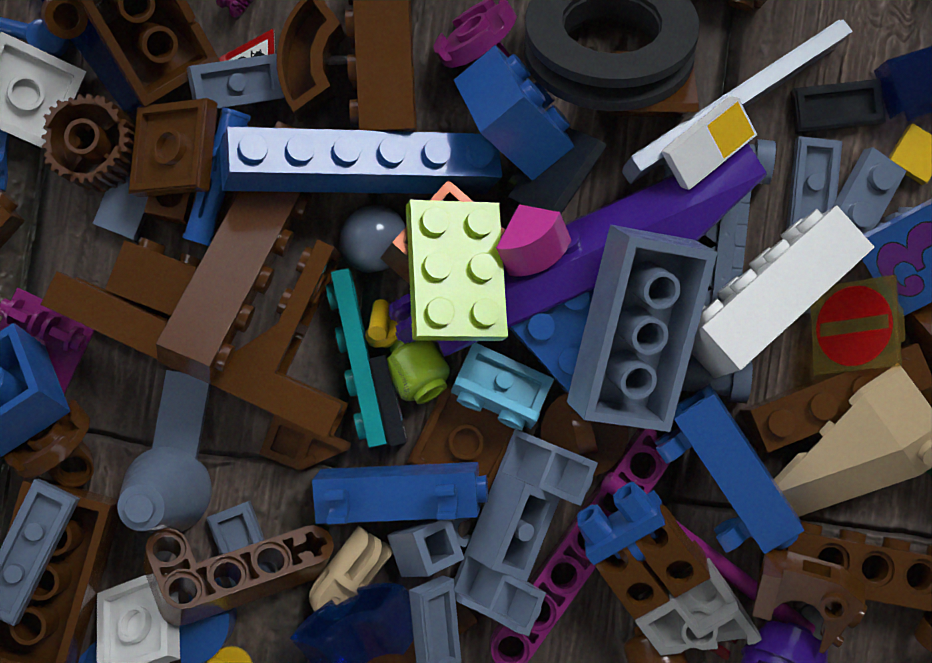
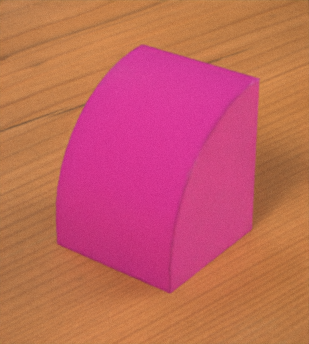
[496,204,571,276]

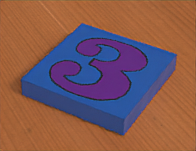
[862,198,932,319]

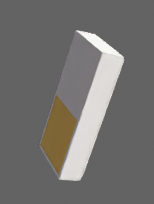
[661,96,757,190]

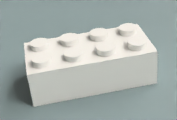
[691,205,874,379]

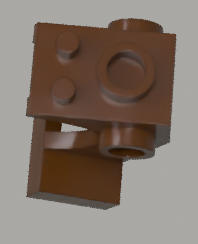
[752,548,867,654]

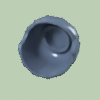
[339,205,406,274]

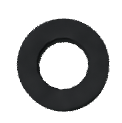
[524,0,700,111]

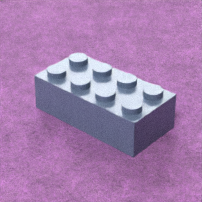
[567,225,718,432]

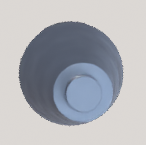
[117,447,212,533]

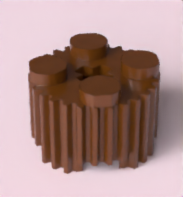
[41,94,136,193]

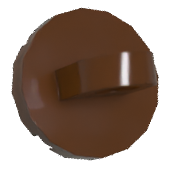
[541,393,629,476]

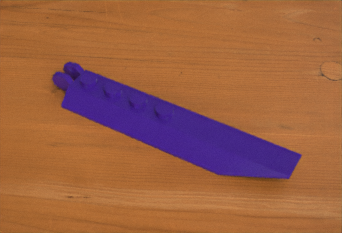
[388,143,767,356]

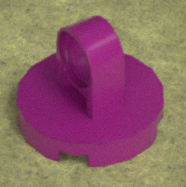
[433,0,517,68]

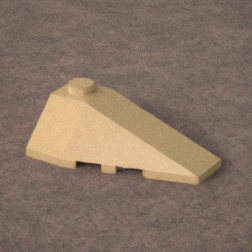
[774,363,932,517]

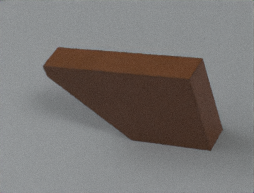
[259,415,352,470]

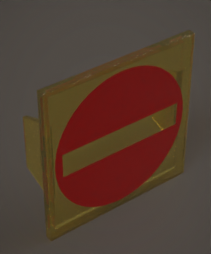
[811,275,905,376]

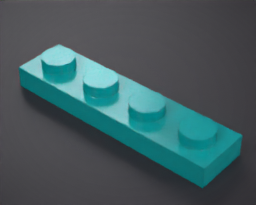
[326,268,388,448]

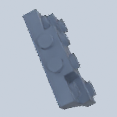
[454,429,598,636]

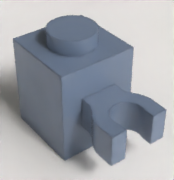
[387,518,472,577]

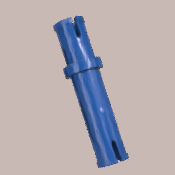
[182,107,251,246]

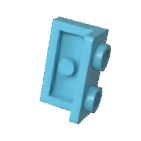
[451,343,554,430]

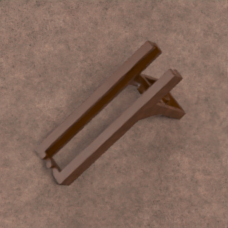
[40,239,350,438]

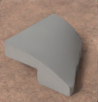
[635,558,762,656]

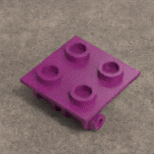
[0,287,95,394]

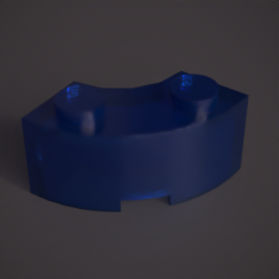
[290,583,414,663]

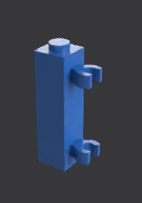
[655,384,805,554]
[312,462,488,525]

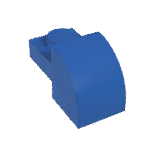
[179,577,237,663]

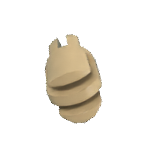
[309,526,393,620]

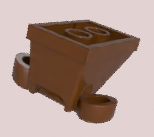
[41,0,220,107]

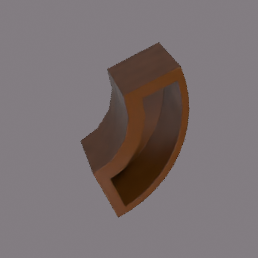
[277,0,345,122]

